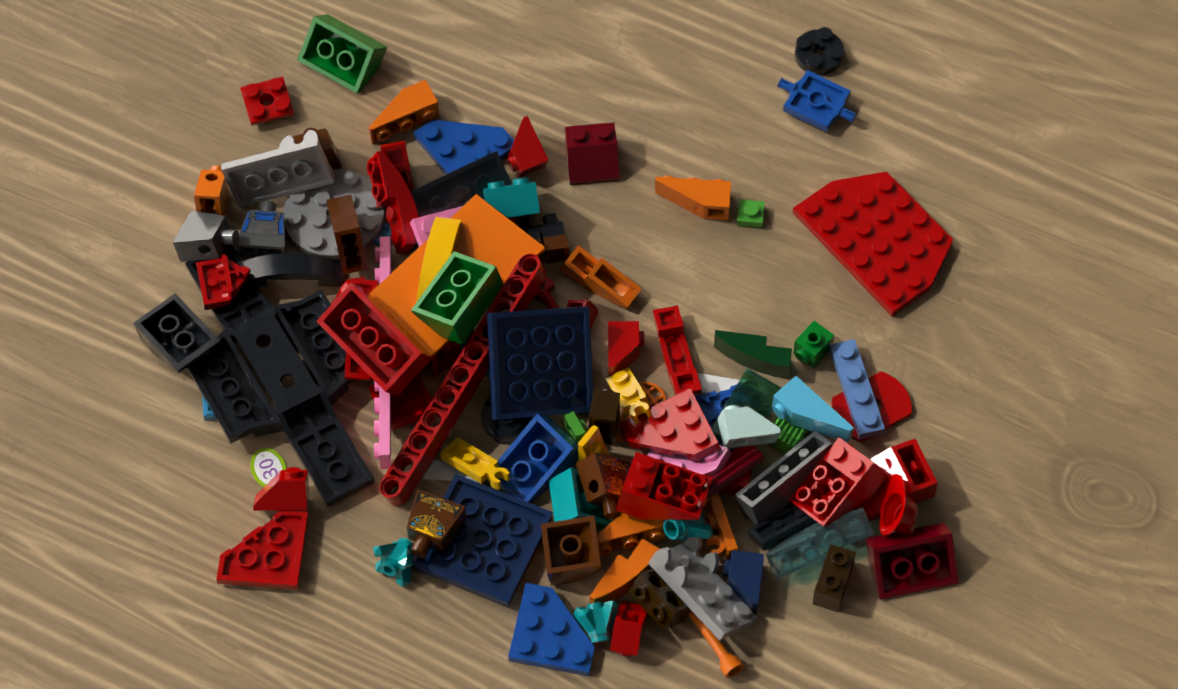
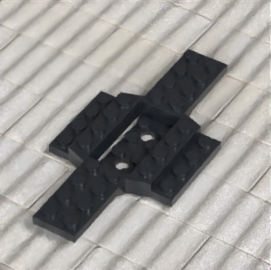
[185,245,375,507]

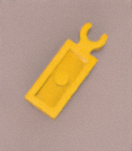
[606,367,652,424]
[440,437,510,490]

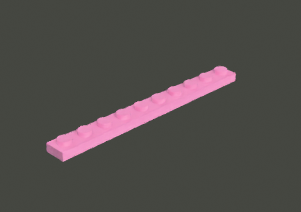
[374,236,391,469]

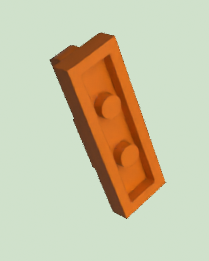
[702,493,738,560]

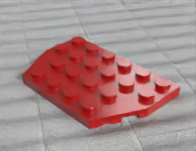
[792,171,953,317]

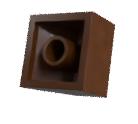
[541,516,601,586]

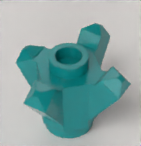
[663,508,714,541]
[373,538,414,587]
[573,600,619,643]

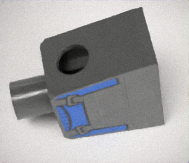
[236,201,287,258]

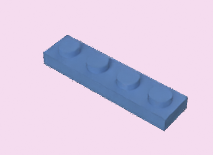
[829,339,885,439]

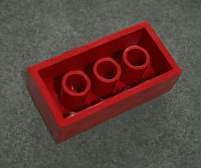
[316,282,433,396]

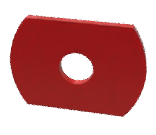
[831,371,912,442]

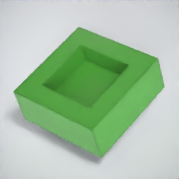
[737,199,765,228]
[564,411,588,444]

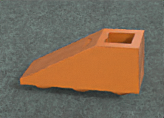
[369,79,439,144]
[655,176,731,221]
[597,513,666,556]

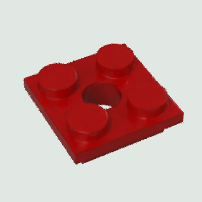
[240,76,294,126]

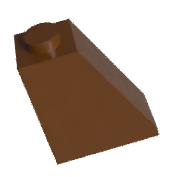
[326,195,368,275]

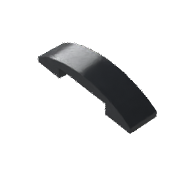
[240,253,344,286]

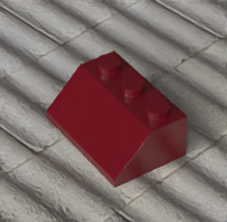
[865,522,959,599]

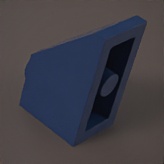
[723,550,764,615]

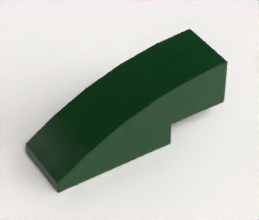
[714,330,792,379]

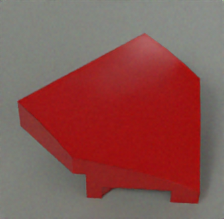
[196,254,251,310]

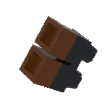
[519,213,569,264]

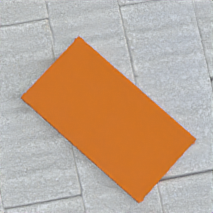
[370,194,545,357]

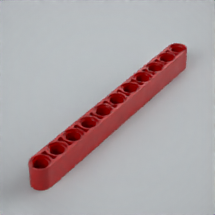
[379,253,546,506]

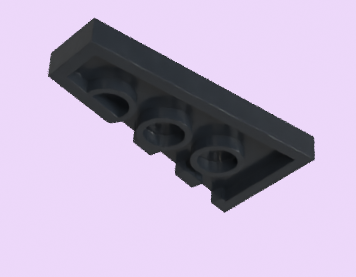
[410,151,512,216]

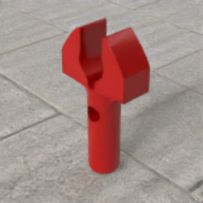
[532,277,559,309]

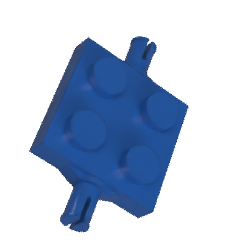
[777,70,857,132]

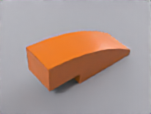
[559,245,642,309]
[589,539,660,604]

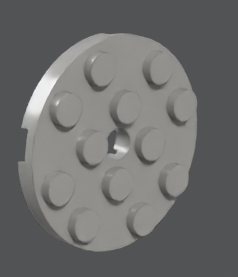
[283,169,385,260]

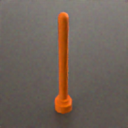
[689,610,744,678]

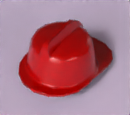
[880,474,918,536]

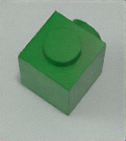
[793,320,834,368]

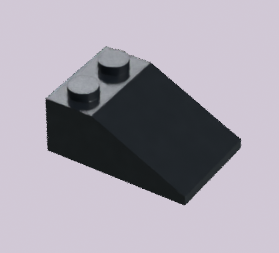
[134,293,221,373]

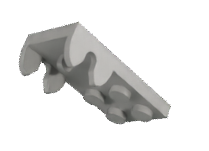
[221,130,335,207]
[648,537,758,641]

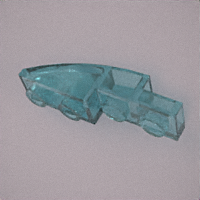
[765,507,874,580]

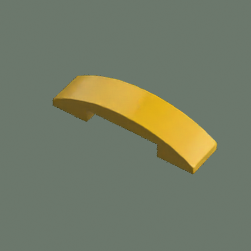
[416,217,461,302]

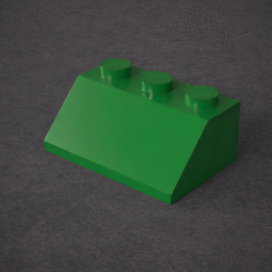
[297,14,388,93]
[411,251,504,345]

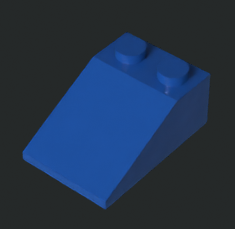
[498,414,578,503]

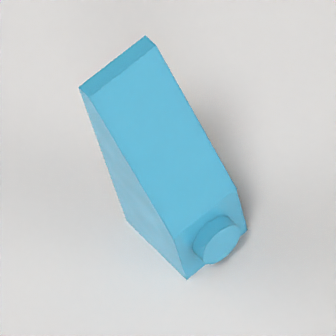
[772,376,854,443]

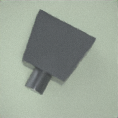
[173,211,239,262]

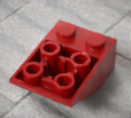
[789,437,888,527]
[854,438,938,524]
[615,452,712,520]

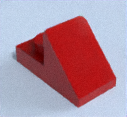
[380,141,414,191]

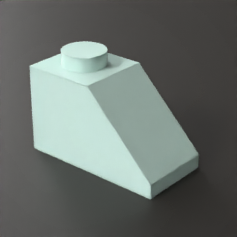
[717,405,781,449]

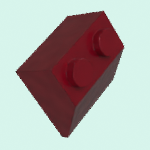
[565,122,620,185]

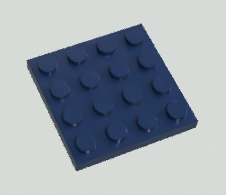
[487,307,593,420]
[411,474,553,607]

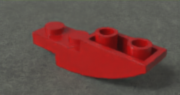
[367,151,419,254]

